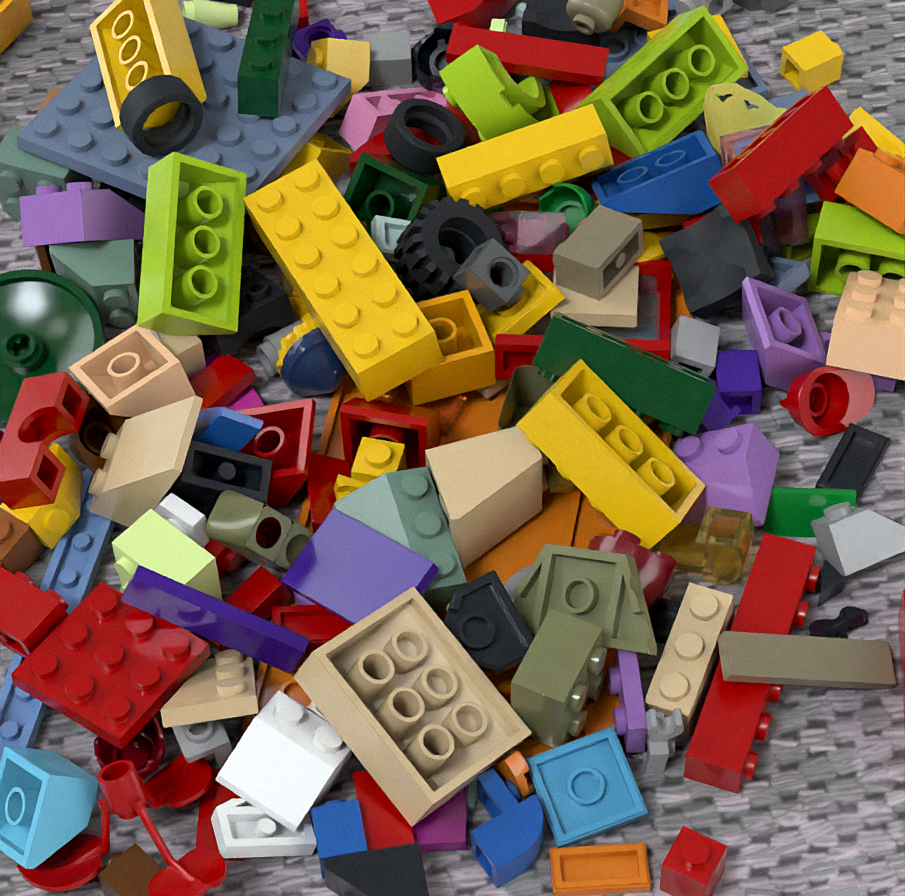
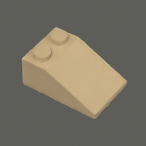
[88,395,203,527]

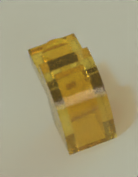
[658,506,755,585]

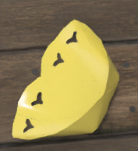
[703,83,787,164]

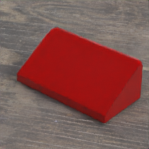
[307,453,351,533]
[205,565,292,651]

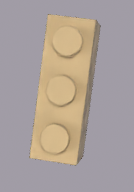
[644,582,734,738]

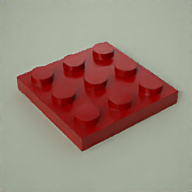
[11,582,211,750]

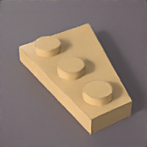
[160,649,259,728]

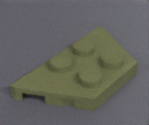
[513,543,657,656]

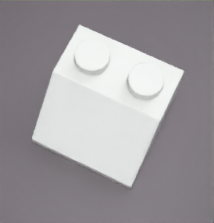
[216,691,352,833]

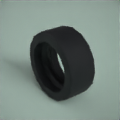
[119,74,204,157]
[383,98,465,175]

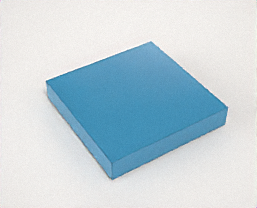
[525,726,648,848]

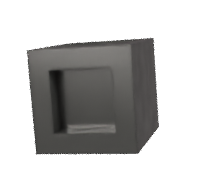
[452,238,531,312]

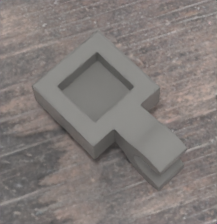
[641,708,684,775]

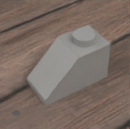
[811,502,905,576]

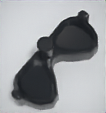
[808,606,869,639]

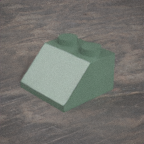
[49,239,141,328]

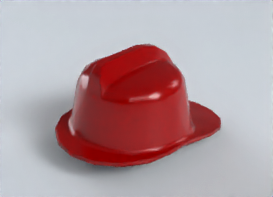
[780,365,875,436]

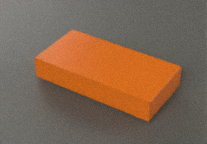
[549,842,651,896]

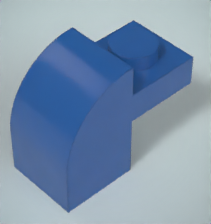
[470,768,543,889]

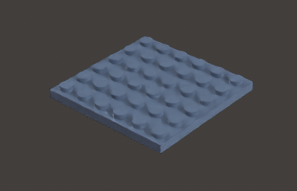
[17,17,351,214]

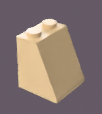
[425,426,548,569]

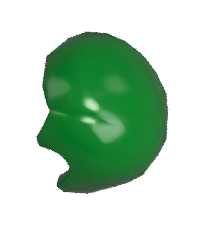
[537,183,596,245]

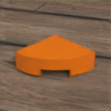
[492,751,534,801]

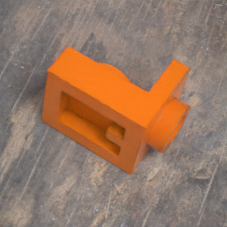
[608,0,669,34]

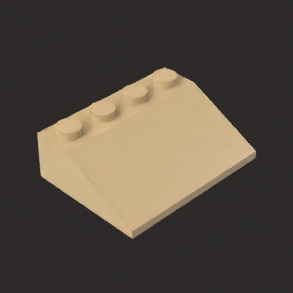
[293,586,532,827]

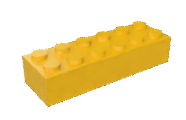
[242,158,444,402]

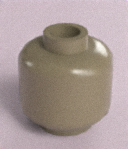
[566,0,624,35]

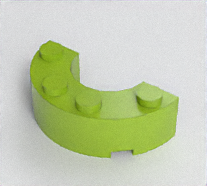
[439,44,560,142]

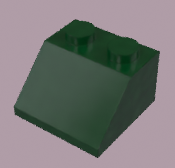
[343,152,447,237]

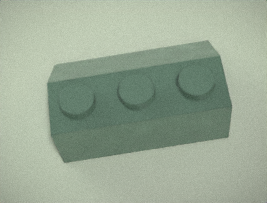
[333,466,467,613]

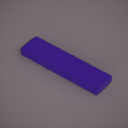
[120,565,309,674]

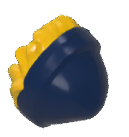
[276,318,347,397]

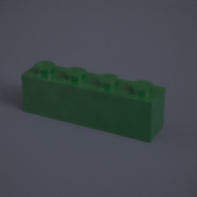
[237,0,299,117]
[532,311,717,437]

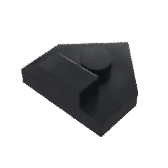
[444,570,534,675]

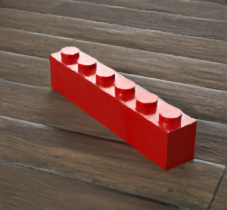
[684,532,822,794]

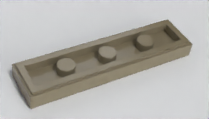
[717,631,896,690]

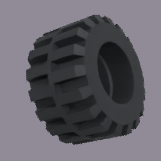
[393,197,510,304]

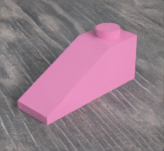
[338,87,461,152]

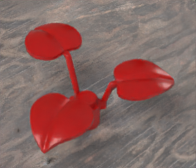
[17,753,228,896]

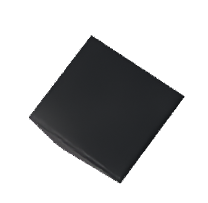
[818,560,844,607]

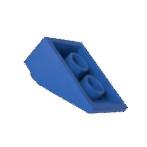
[588,129,722,214]

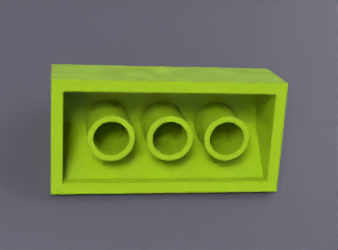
[576,5,748,159]
[137,152,247,336]

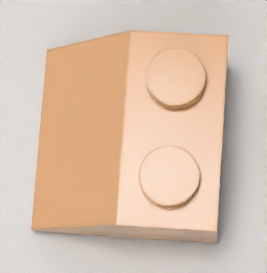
[68,324,195,417]

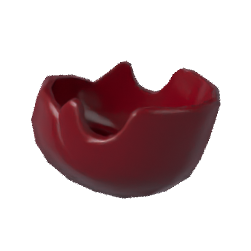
[94,715,166,779]

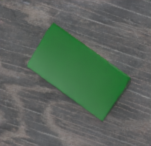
[764,487,856,538]

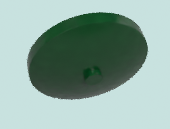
[0,269,106,429]

